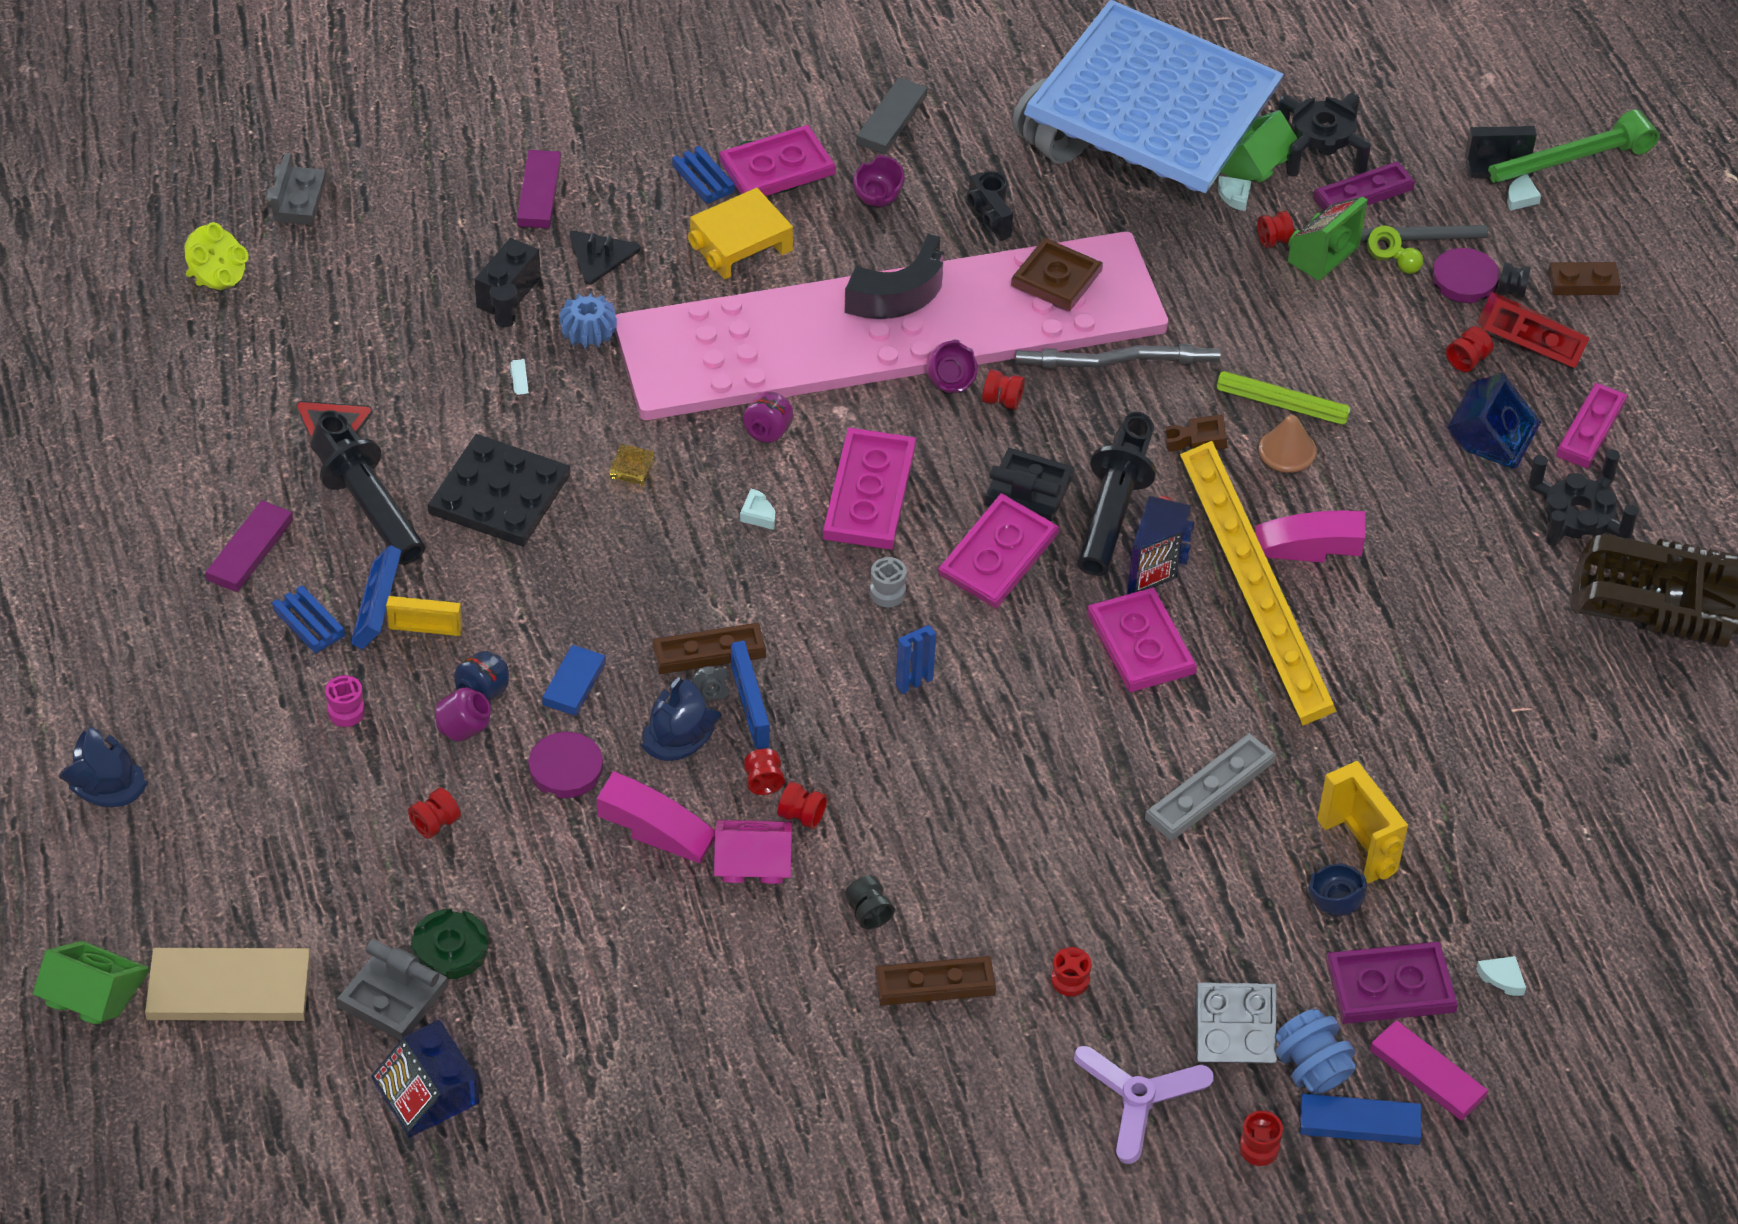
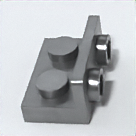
[267,153,327,225]

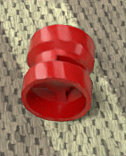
[1446,326,1494,372]
[982,369,1025,410]
[777,781,828,830]
[408,787,461,839]
[1239,1111,1283,1166]

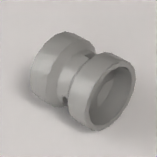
[870,557,907,607]

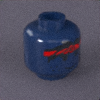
[454,651,509,701]

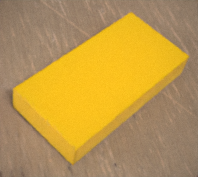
[386,596,462,636]

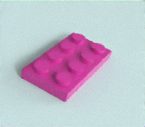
[823,427,916,550]

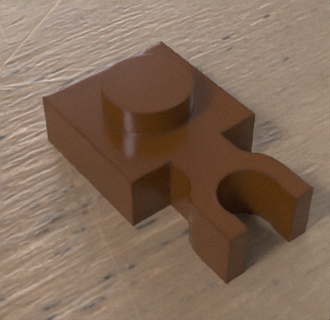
[1166,414,1228,452]

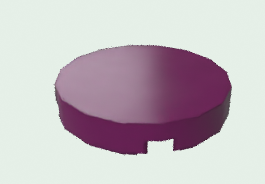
[1432,248,1499,303]
[528,732,603,798]

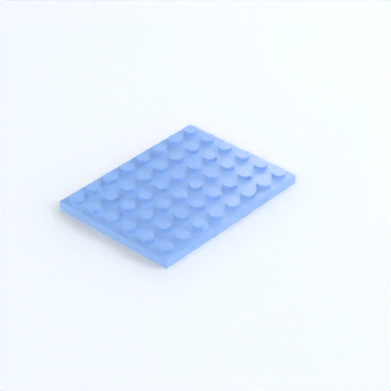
[1024,0,1284,194]

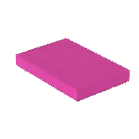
[719,125,836,196]
[938,493,1059,609]
[1087,587,1197,693]

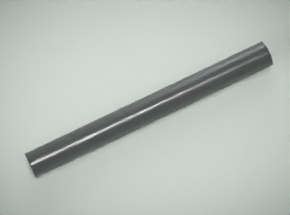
[1360,225,1488,242]

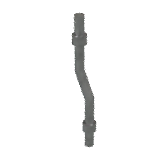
[1015,344,1220,369]

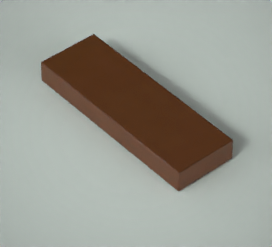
[652,622,766,675]
[875,956,996,1006]

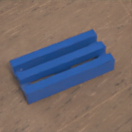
[672,146,735,204]
[272,585,345,654]
[896,625,936,694]

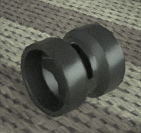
[845,875,895,930]

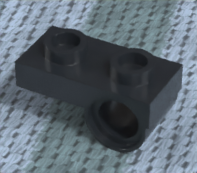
[967,171,1013,241]

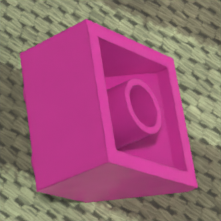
[714,820,792,884]

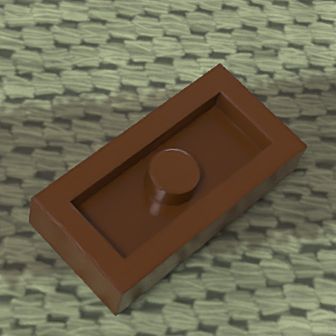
[1548,262,1621,295]

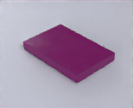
[1326,941,1458,1024]

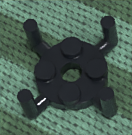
[1278,92,1371,177]
[1528,449,1639,546]

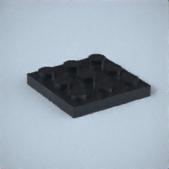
[428,434,570,547]

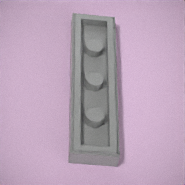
[1145,733,1276,842]

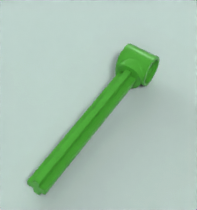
[1488,109,1660,183]

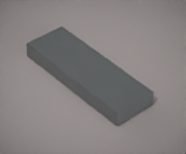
[856,77,928,154]

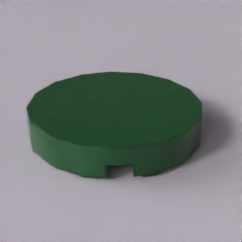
[411,909,488,979]

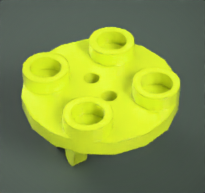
[184,222,249,290]

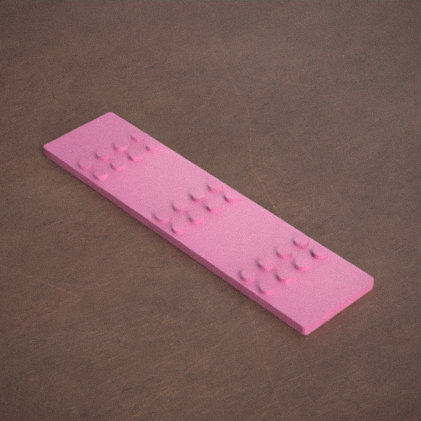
[615,232,1168,420]

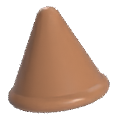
[1258,415,1317,473]

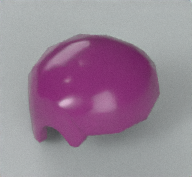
[853,155,905,207]
[926,339,978,394]

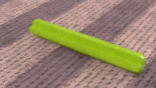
[1217,371,1350,425]

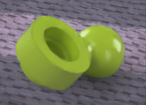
[1366,226,1423,274]

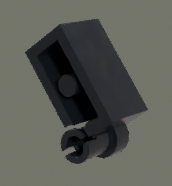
[475,237,541,327]

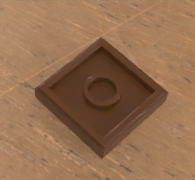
[1011,237,1103,311]

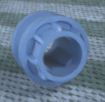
[1276,1009,1356,1095]

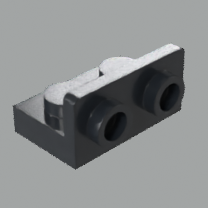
[1465,126,1537,178]

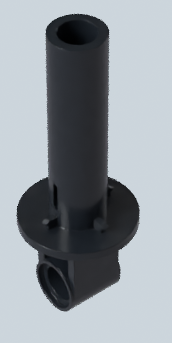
[310,410,426,565]
[1077,412,1156,576]

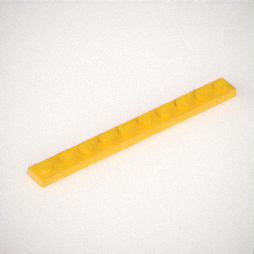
[1180,441,1337,726]

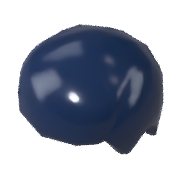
[1308,863,1367,917]

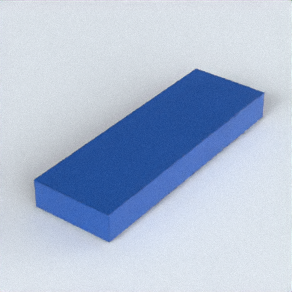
[351,545,401,650]
[731,641,770,750]
[1300,1094,1421,1145]

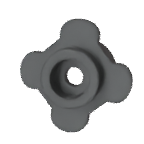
[692,666,730,703]

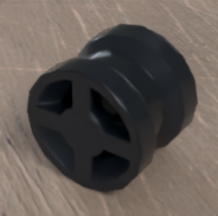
[1497,262,1531,299]

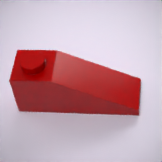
[1477,292,1590,368]

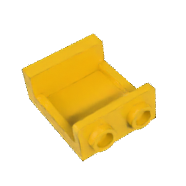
[688,188,793,279]
[1317,761,1408,883]

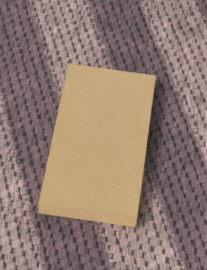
[145,948,311,1021]

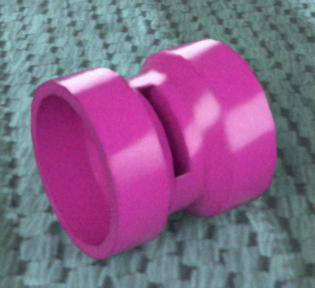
[325,675,365,727]

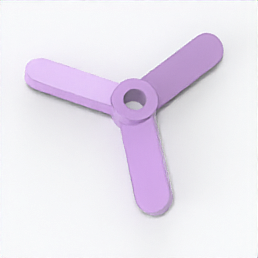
[1074,1046,1213,1164]

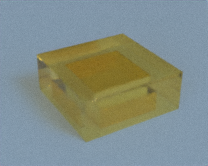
[610,444,655,485]

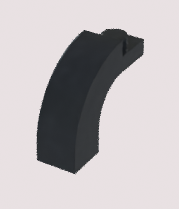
[844,234,944,319]

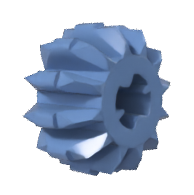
[559,292,617,349]

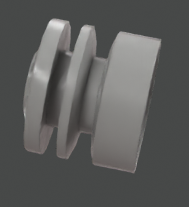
[1012,77,1090,164]

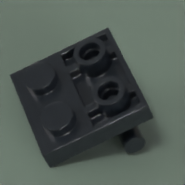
[984,447,1074,522]

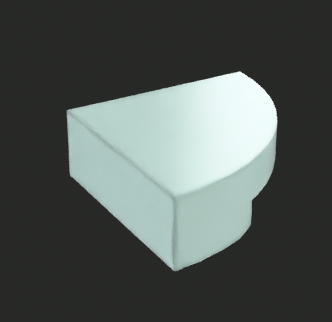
[1507,174,1541,211]
[1218,176,1251,211]
[509,359,529,395]
[740,488,775,530]
[1476,956,1526,996]

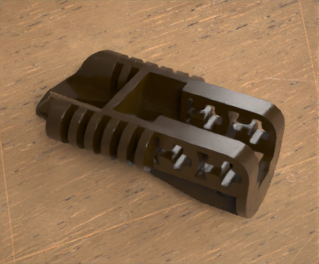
[1571,535,1738,647]

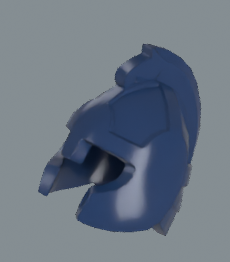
[640,677,722,761]
[58,726,148,808]

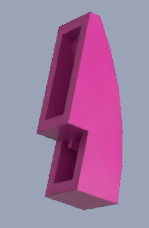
[1255,510,1366,563]
[597,771,715,864]

